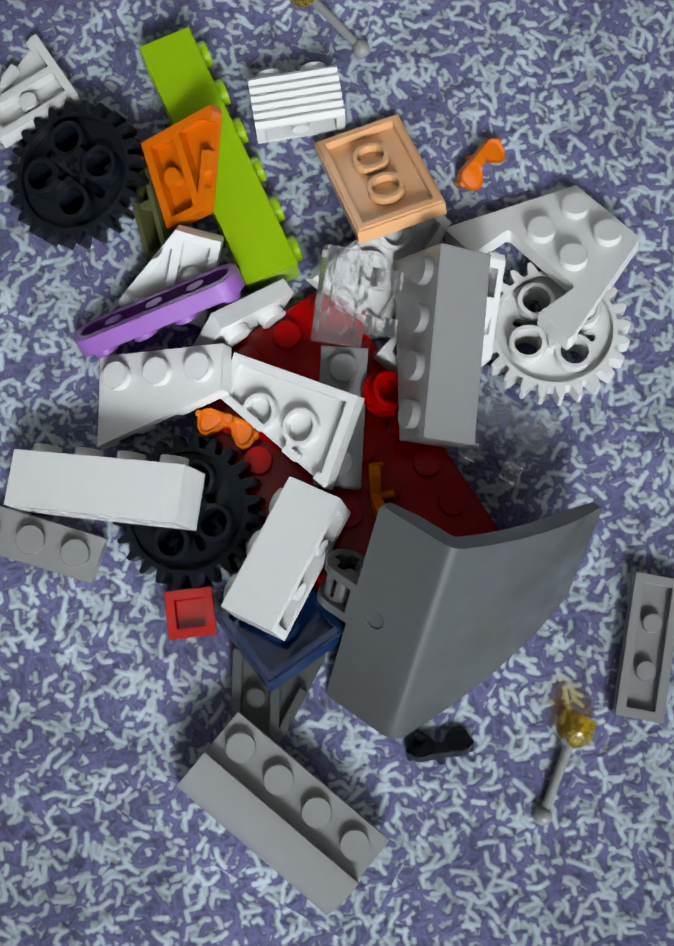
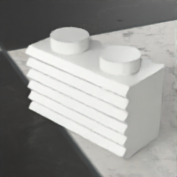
[247,62,345,144]

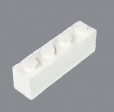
[4,443,205,531]

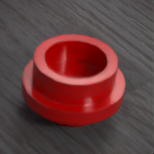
[361,371,399,418]

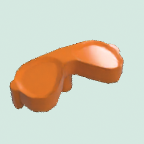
[454,138,505,191]
[195,407,260,450]
[367,461,395,517]

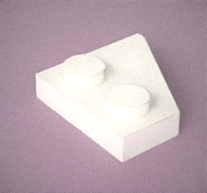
[0,34,81,148]

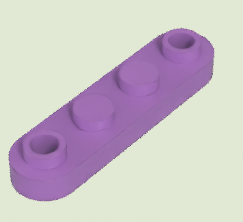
[73,263,245,358]

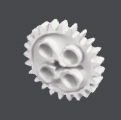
[490,262,631,406]

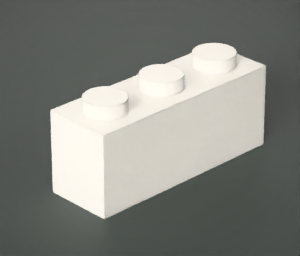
[221,476,351,641]

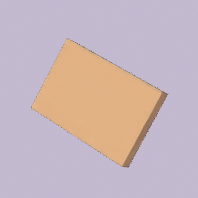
[314,114,447,245]

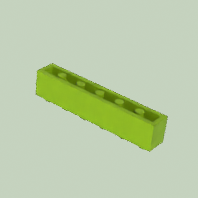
[139,27,303,295]

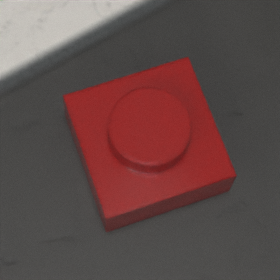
[164,586,218,641]

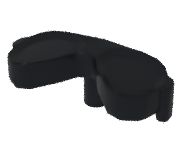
[406,726,474,765]

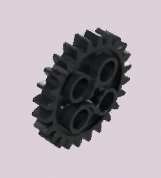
[7,99,149,250]
[113,434,266,588]

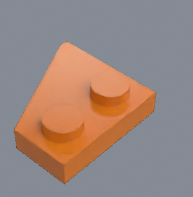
[141,104,222,230]

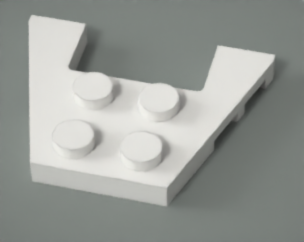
[445,185,640,350]

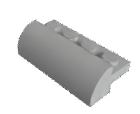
[176,711,390,915]

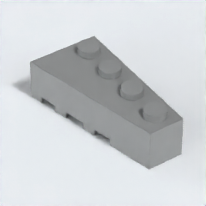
[394,243,491,448]

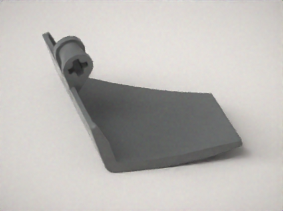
[317,502,602,739]

